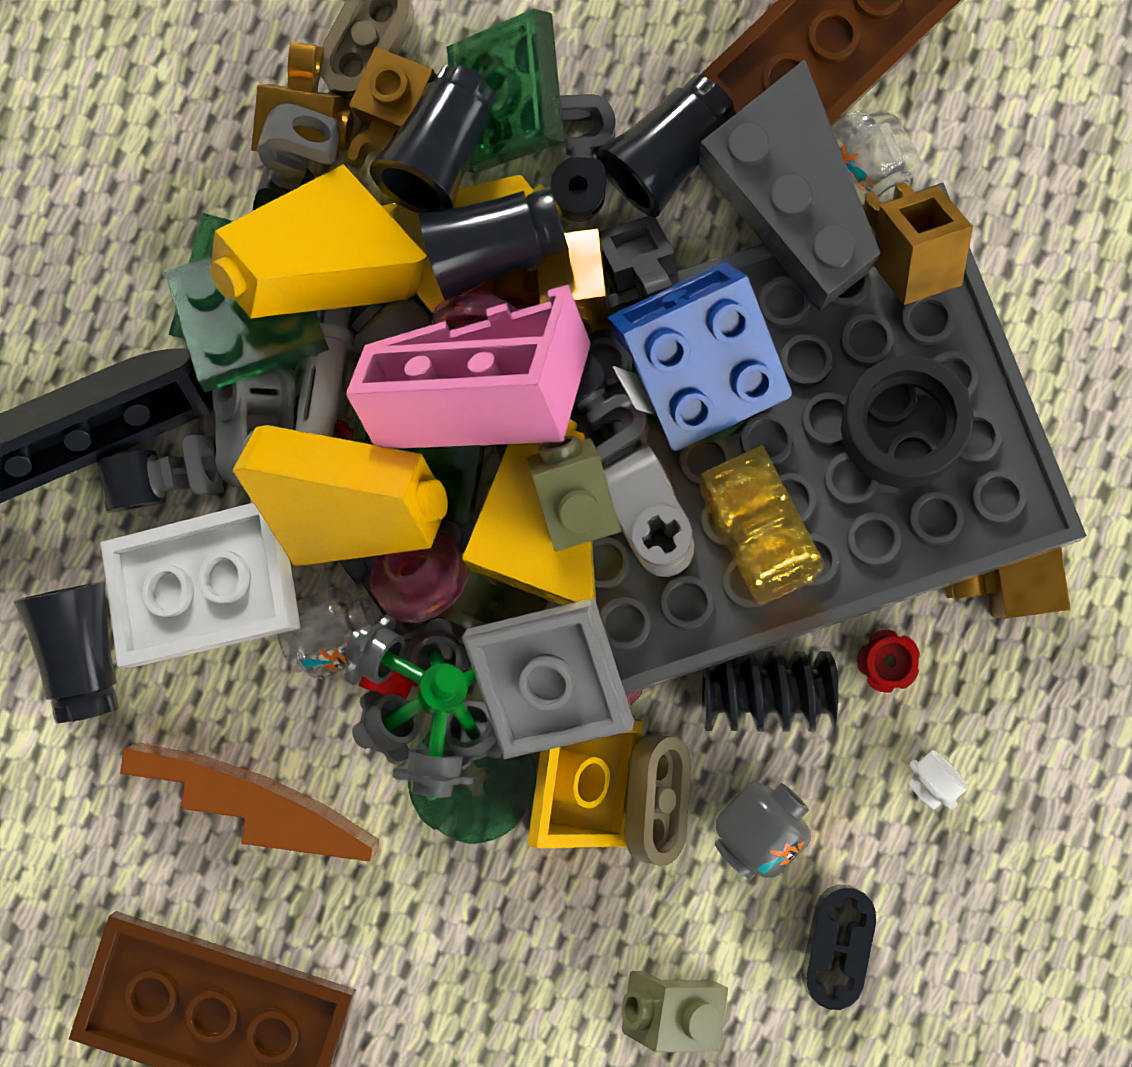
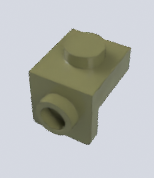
[527,436,621,552]
[433,554,548,629]
[621,971,728,1052]

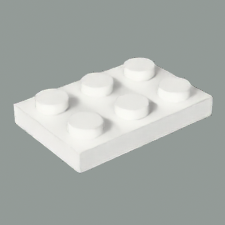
[100,503,301,668]

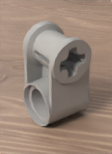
[212,364,296,489]
[603,443,694,577]

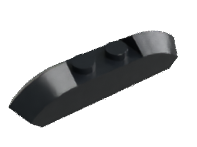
[0,348,224,503]

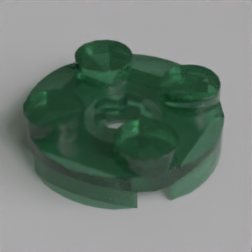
[408,730,537,844]

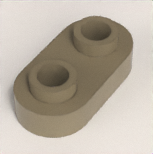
[320,0,414,100]
[624,734,691,866]

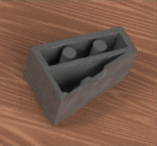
[699,59,880,311]

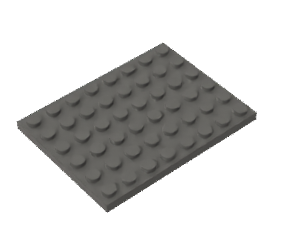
[495,182,1087,695]

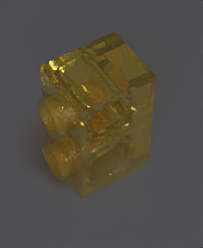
[700,444,825,607]

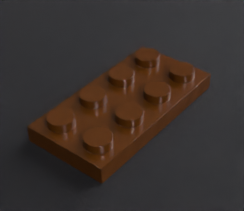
[701,0,964,127]
[69,911,356,1067]

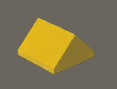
[527,719,644,848]

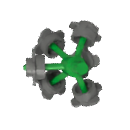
[345,615,503,800]

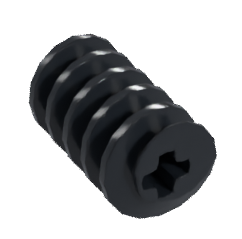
[702,650,838,732]

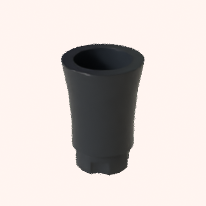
[369,65,497,213]
[596,74,736,217]
[418,187,569,302]
[14,581,118,724]

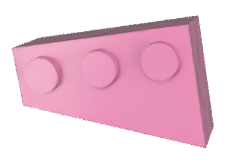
[346,285,591,449]

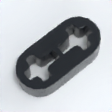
[802,884,876,1010]

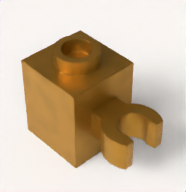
[251,42,353,161]
[348,47,437,169]
[864,182,973,305]
[493,229,612,335]
[944,547,1071,619]

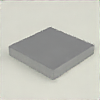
[462,598,634,759]

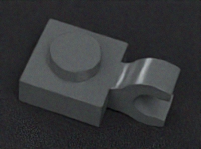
[599,215,677,301]

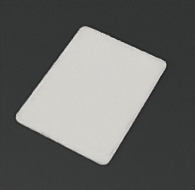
[613,366,656,415]

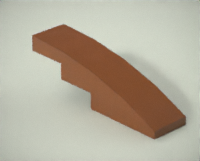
[120,742,379,862]

